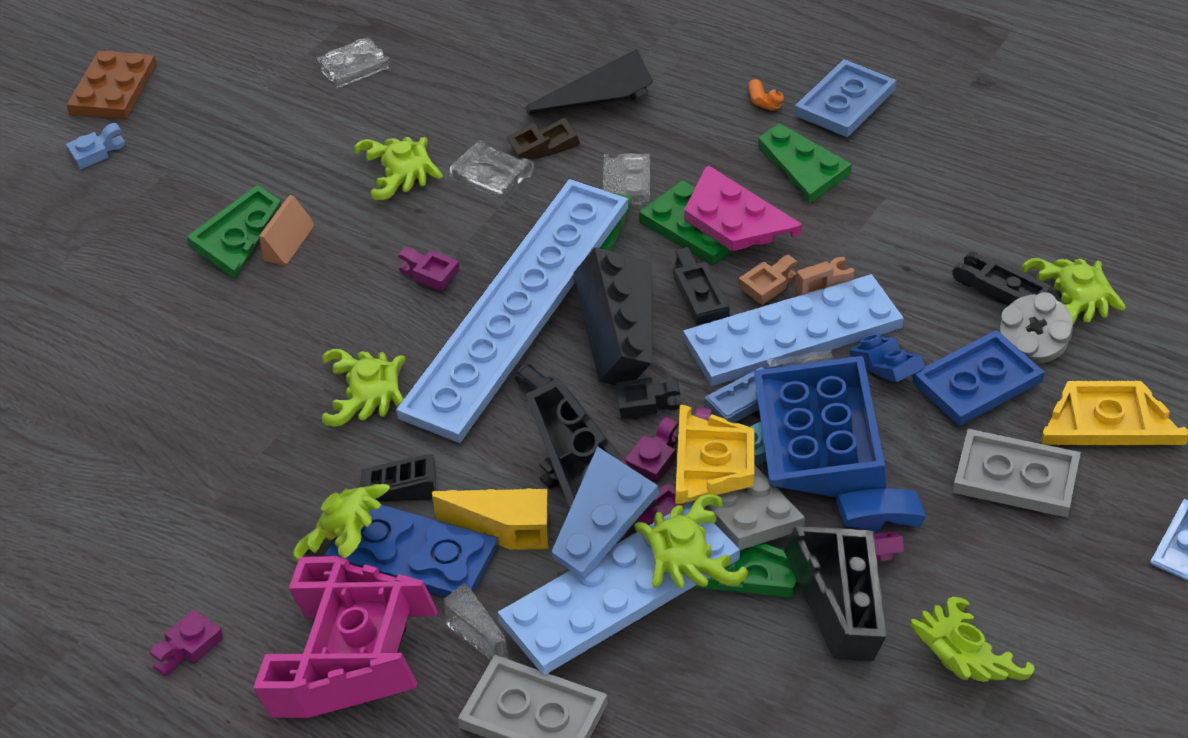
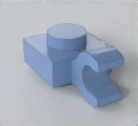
[66,123,126,170]

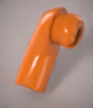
[747,79,784,111]

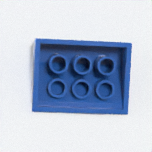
[754,356,887,498]

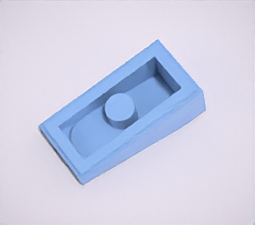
[1150,499,1188,581]

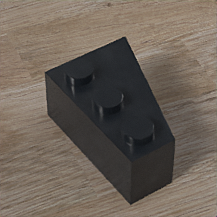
[784,526,886,661]

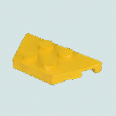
[1041,381,1188,445]
[675,405,754,504]

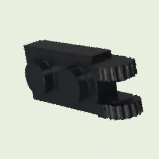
[952,251,1053,304]

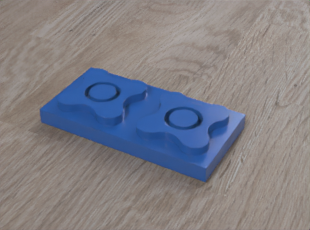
[325,505,499,605]

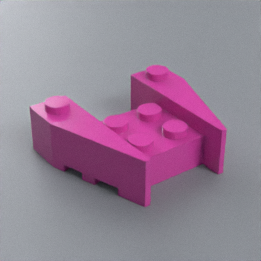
[253,556,438,718]

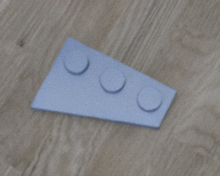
[552,446,660,580]

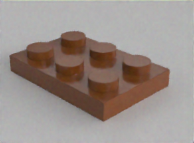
[67,50,157,119]

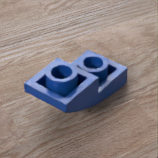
[849,334,925,382]
[836,488,926,532]

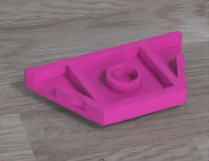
[684,166,802,251]

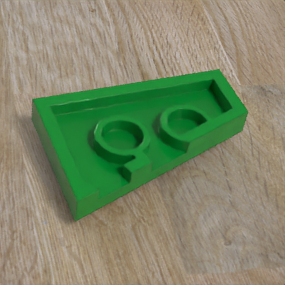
[758,123,852,204]
[187,184,281,279]
[693,543,799,598]

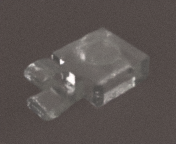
[767,349,833,367]

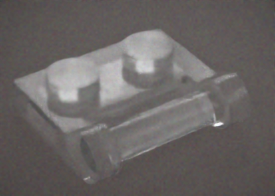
[449,140,535,199]

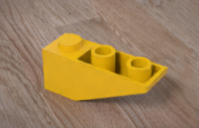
[432,488,549,550]

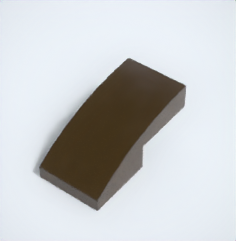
[507,117,580,159]

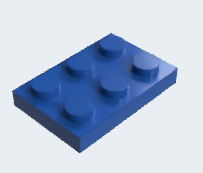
[912,330,1045,426]

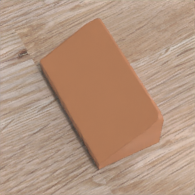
[259,195,314,266]

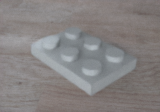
[953,429,1081,518]
[695,465,805,550]
[458,655,608,738]

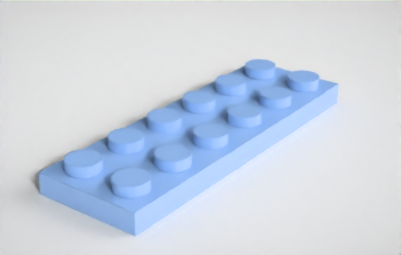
[683,274,904,387]
[497,501,740,676]

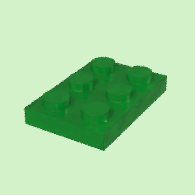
[639,180,732,266]

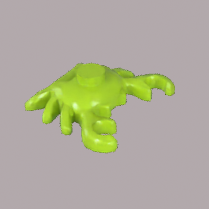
[354,137,443,200]
[1021,258,1126,325]
[322,349,406,427]
[293,484,390,562]
[634,494,748,589]
[910,596,1035,682]

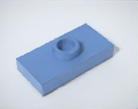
[704,367,764,423]

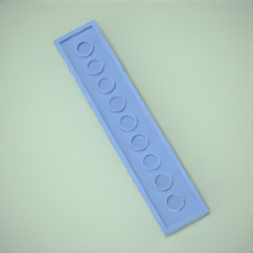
[396,179,628,443]

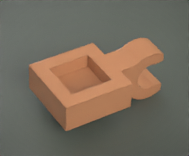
[739,255,798,305]
[795,257,855,297]

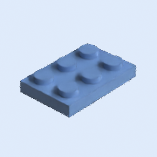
[794,59,897,138]

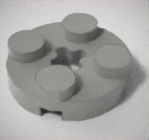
[1000,292,1073,364]

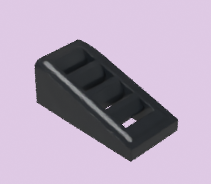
[360,454,436,502]

